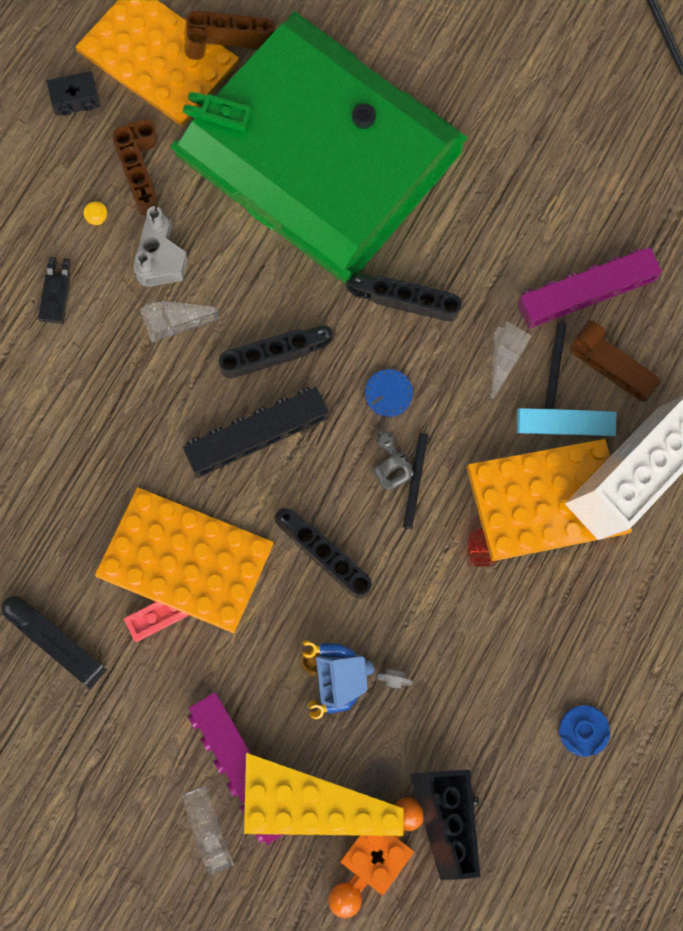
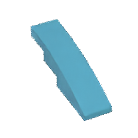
[517,409,617,436]

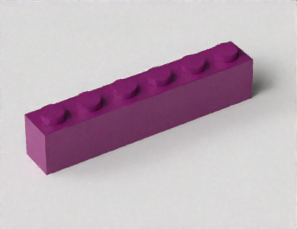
[517,247,662,329]
[187,692,285,845]

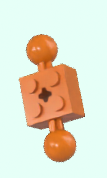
[328,797,424,918]

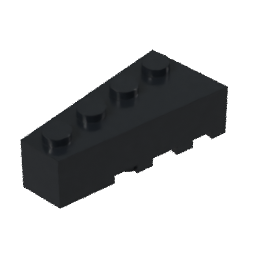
[410,769,481,880]

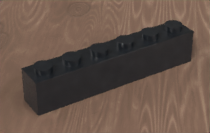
[183,387,329,479]

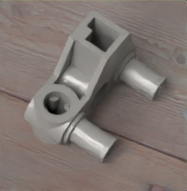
[134,206,188,287]

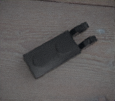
[38,257,71,324]

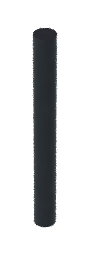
[646,0,683,75]
[544,323,567,409]
[403,433,428,529]

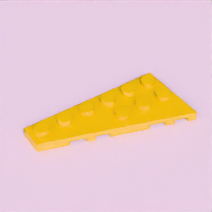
[244,753,404,836]

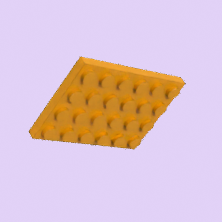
[76,0,240,127]
[467,439,632,562]
[95,487,274,634]

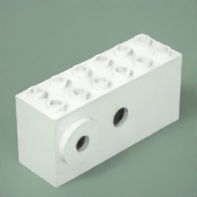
[565,396,683,540]

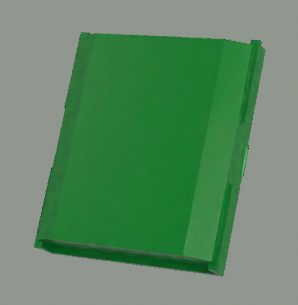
[170,11,468,285]

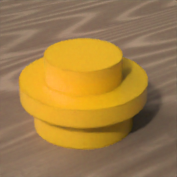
[83,202,107,225]

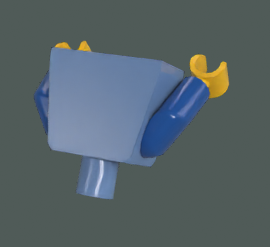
[301,640,374,719]

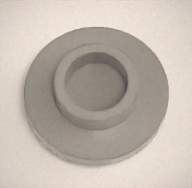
[377,670,413,689]

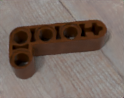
[184,11,276,60]
[112,119,158,216]
[570,320,661,402]

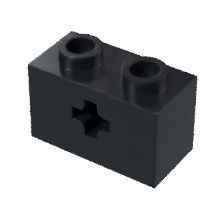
[46,71,101,116]

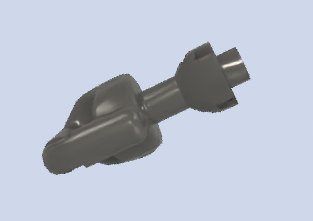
[373,430,414,490]

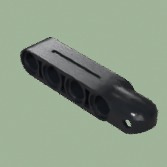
[345,273,462,322]
[219,325,334,378]
[274,508,372,599]
[1,596,107,690]

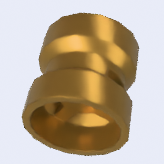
[301,648,320,676]

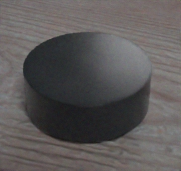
[352,104,376,129]

